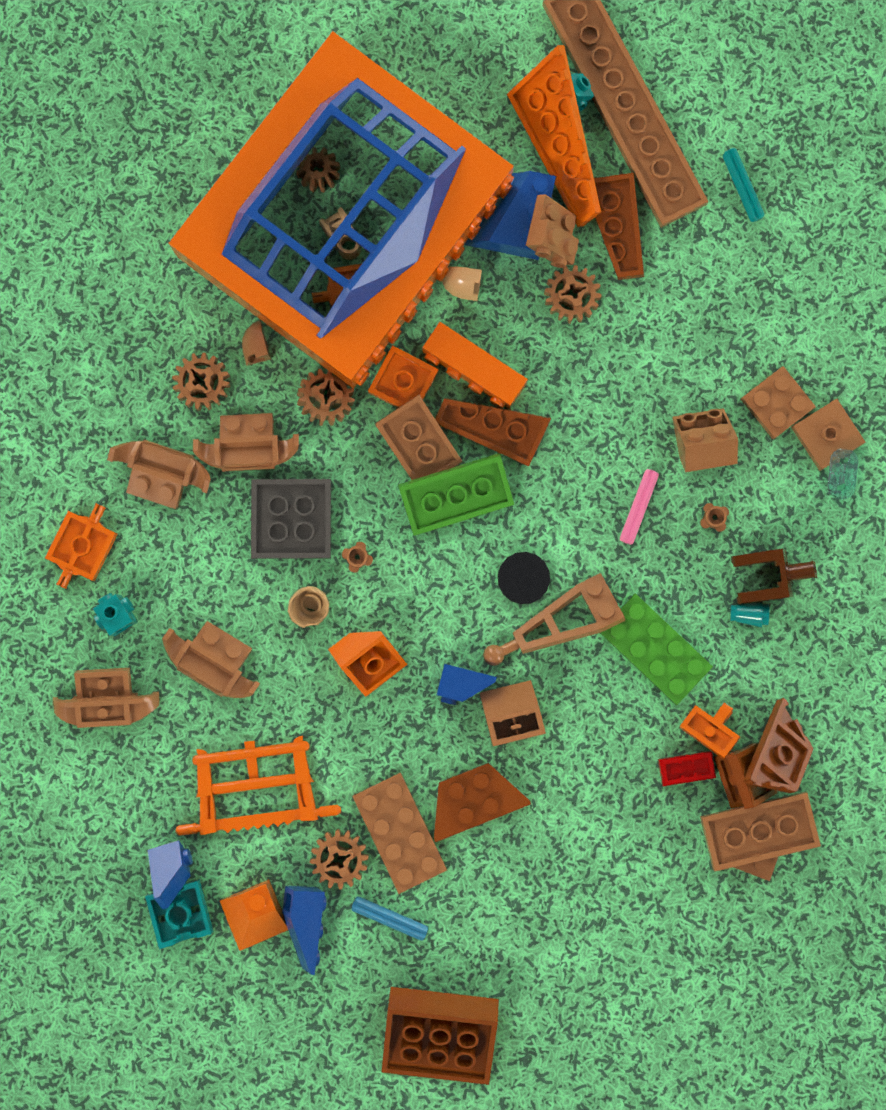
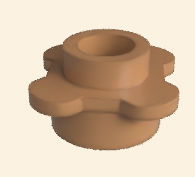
[700,503,729,532]
[342,542,373,573]

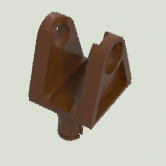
[731,548,817,604]

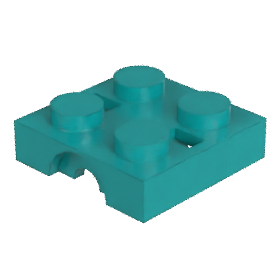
[145,879,214,949]

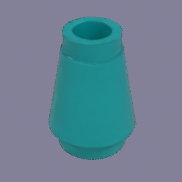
[730,601,769,628]

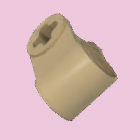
[319,207,361,260]

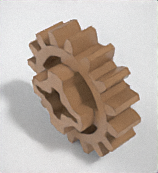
[544,265,602,324]
[172,353,231,411]
[297,369,355,426]
[310,829,369,890]

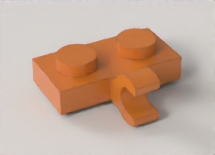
[680,703,740,760]

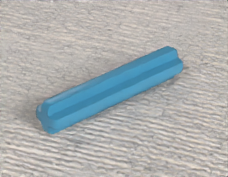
[351,897,428,941]

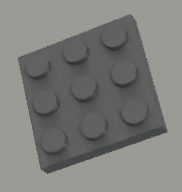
[251,479,331,559]

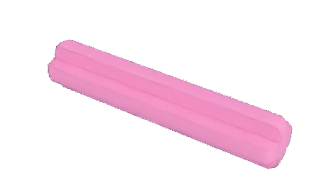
[620,469,659,545]

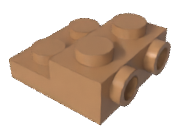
[526,194,579,268]

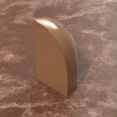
[242,320,271,366]

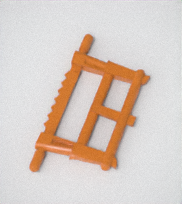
[175,736,341,836]

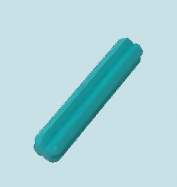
[723,148,764,222]

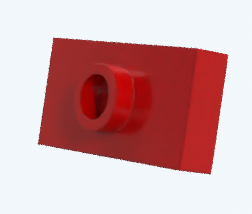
[658,751,716,786]

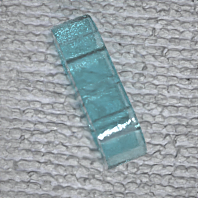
[828,448,858,500]

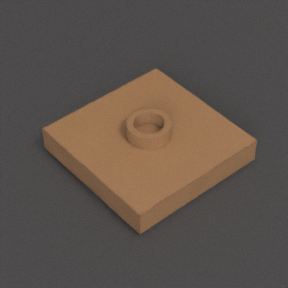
[791,399,866,471]

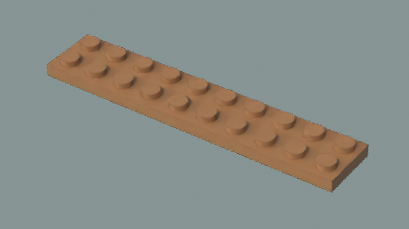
[542,0,709,228]

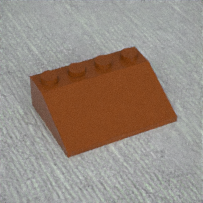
[381,987,499,1085]

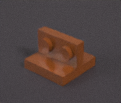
[714,742,777,809]

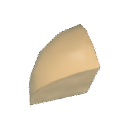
[442,267,482,301]

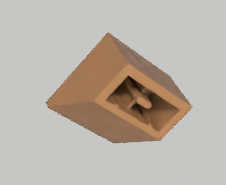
[672,408,738,472]
[479,680,546,746]

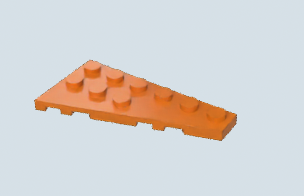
[507,45,601,227]

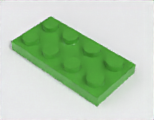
[398,453,514,536]
[600,593,713,705]

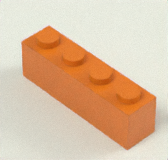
[422,322,528,409]

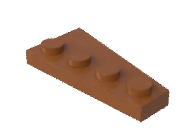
[594,173,644,280]
[435,398,551,466]

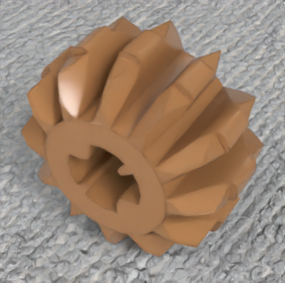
[296,147,341,193]

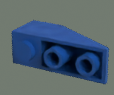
[282,886,327,975]

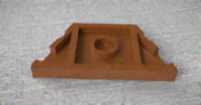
[743,698,814,793]
[434,763,531,842]

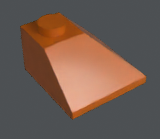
[328,631,408,697]
[220,879,288,951]

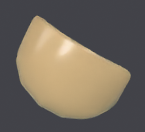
[288,586,329,628]

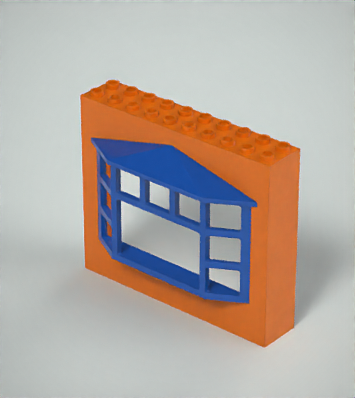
[168,31,514,389]

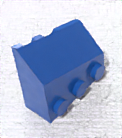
[464,171,556,260]

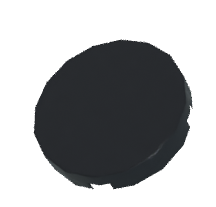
[497,552,550,604]

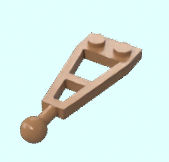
[483,573,625,666]

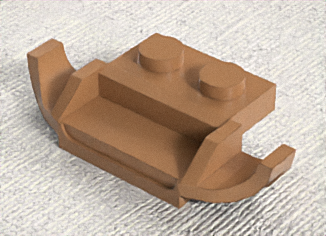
[193,413,299,472]
[107,440,211,509]
[162,621,260,698]
[53,668,159,728]

